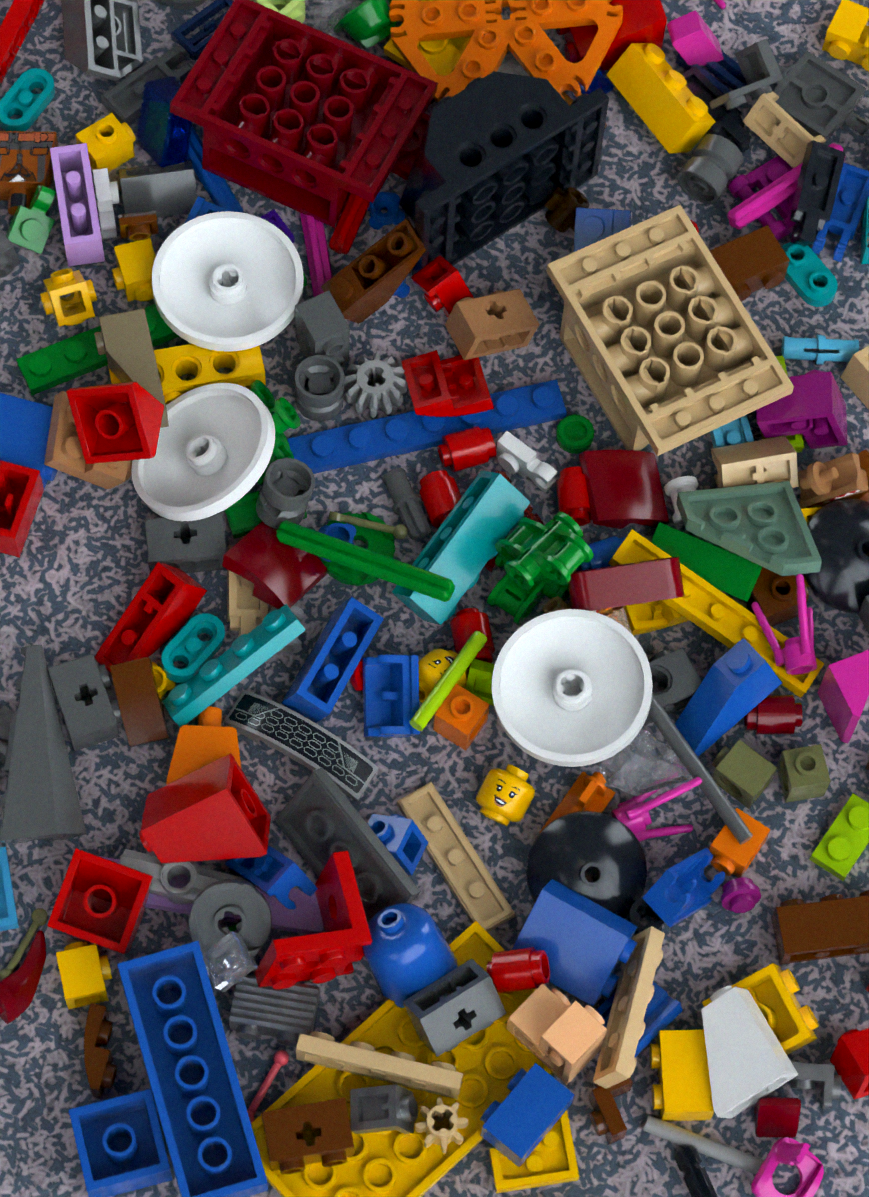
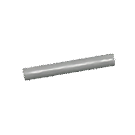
[643,1115,764,1175]

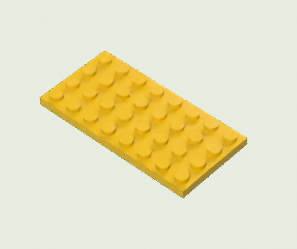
[251,921,554,1197]

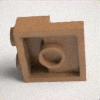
[44,391,132,489]

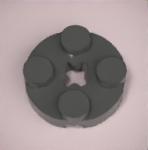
[189,879,272,964]

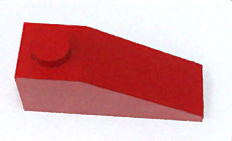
[94,562,207,673]

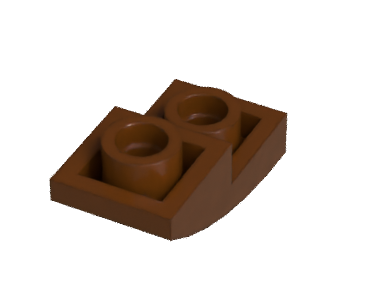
[118,210,159,241]
[110,657,169,747]
[84,1003,118,1099]

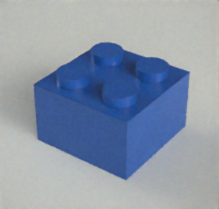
[68,1089,173,1197]

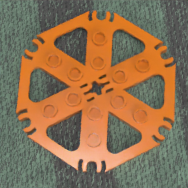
[389,0,623,103]

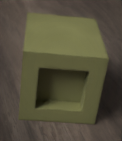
[711,739,777,809]
[776,744,831,803]

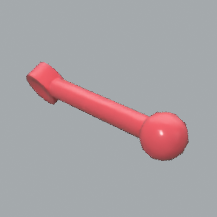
[247,1050,289,1123]

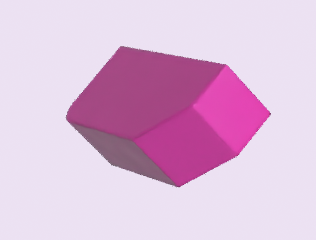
[667,10,724,66]

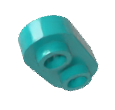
[0,68,55,131]
[782,242,838,307]
[160,613,225,683]

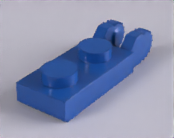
[812,163,869,262]

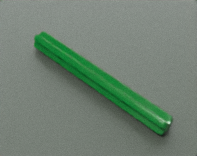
[276,520,455,602]

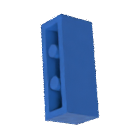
[281,597,384,723]

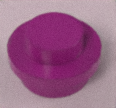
[720,877,761,913]

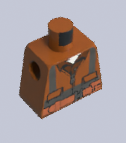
[0,131,59,216]

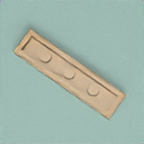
[397,782,515,932]

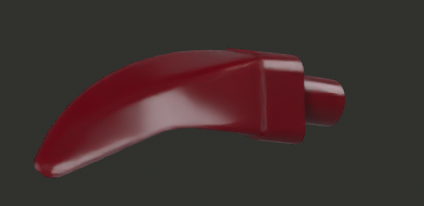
[0,930,46,1024]

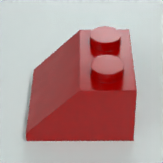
[47,848,153,954]

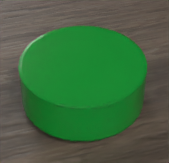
[556,415,594,454]

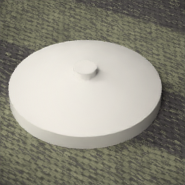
[152,211,304,352]
[131,383,275,521]
[492,609,652,767]

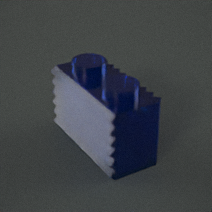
[136,76,193,167]

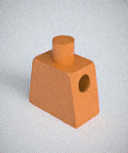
[166,706,242,785]

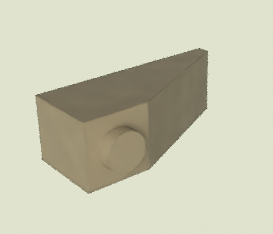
[94,309,169,428]

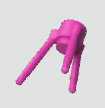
[751,574,817,675]
[611,771,702,842]

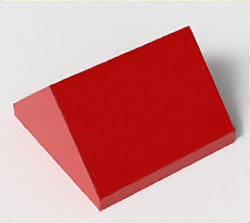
[66,382,164,464]

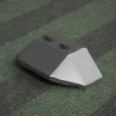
[61,0,143,81]

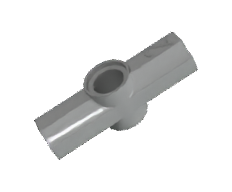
[119,849,244,914]

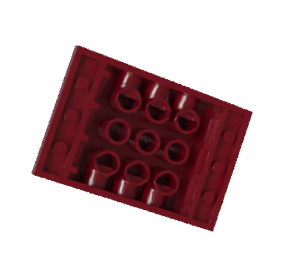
[170,0,438,228]

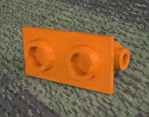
[539,772,616,833]

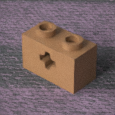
[445,289,539,360]

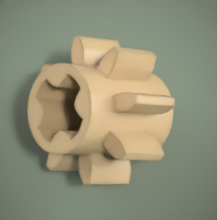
[415,1097,468,1153]

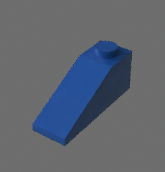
[675,638,782,757]

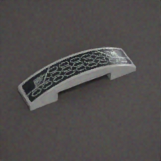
[223,690,379,801]

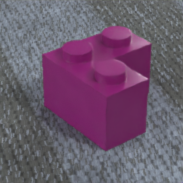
[757,370,848,449]

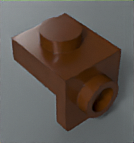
[589,1077,633,1144]

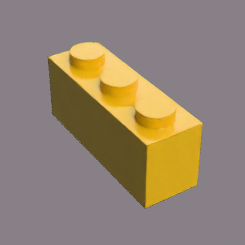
[606,43,715,153]

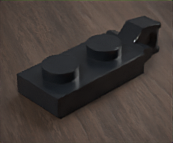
[682,66,752,153]
[790,140,846,247]

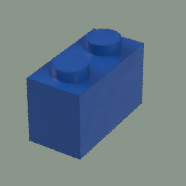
[480,1063,575,1167]

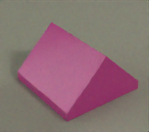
[817,650,869,744]

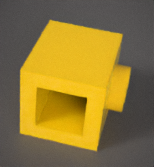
[75,113,136,172]
[112,238,156,302]
[56,942,112,1010]

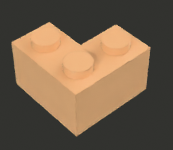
[506,983,607,1085]

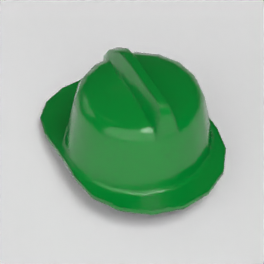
[333,0,396,49]

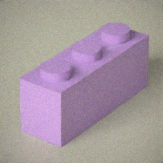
[50,143,105,267]

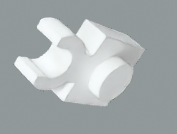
[93,168,120,239]
[496,431,557,492]

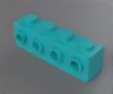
[392,470,531,625]

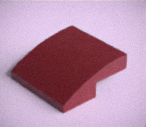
[579,450,669,529]
[222,521,327,609]

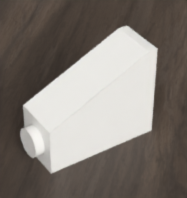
[701,985,799,1119]

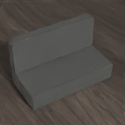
[118,160,197,217]

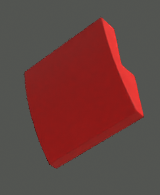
[401,350,494,417]

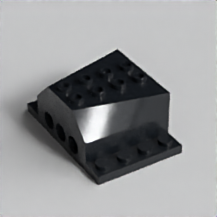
[399,71,609,276]

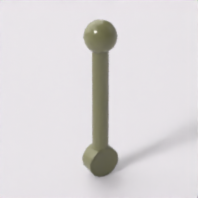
[328,511,408,540]
[0,908,48,981]

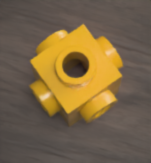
[40,268,97,327]

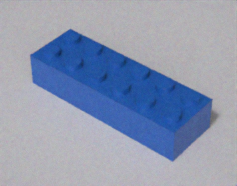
[117,941,268,1197]

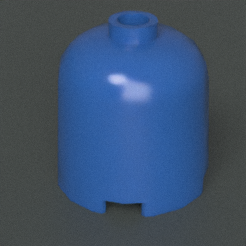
[362,903,457,1008]

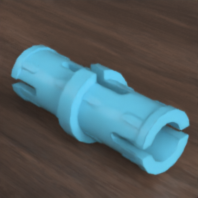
[781,335,859,365]

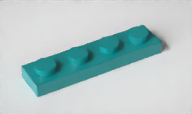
[162,604,306,727]

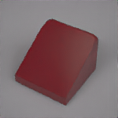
[754,1097,801,1138]

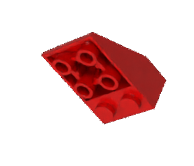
[0,461,44,558]

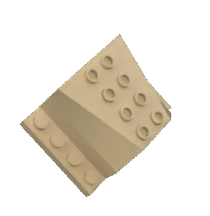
[546,204,794,456]

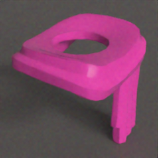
[751,1137,824,1197]

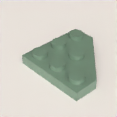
[676,481,822,576]

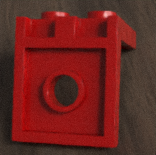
[255,851,372,990]

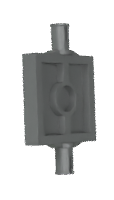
[772,51,869,144]

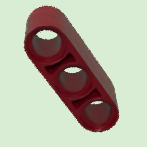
[568,557,684,611]

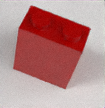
[556,0,667,72]
[139,753,271,863]

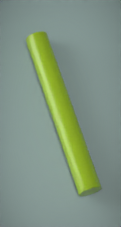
[409,631,488,731]

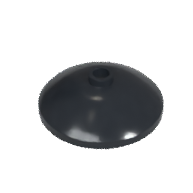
[803,499,869,613]
[526,811,647,919]

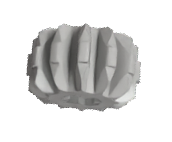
[344,352,407,419]

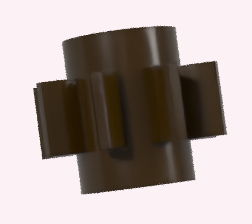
[544,187,590,233]

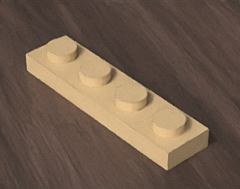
[593,926,665,1089]
[296,1031,463,1099]

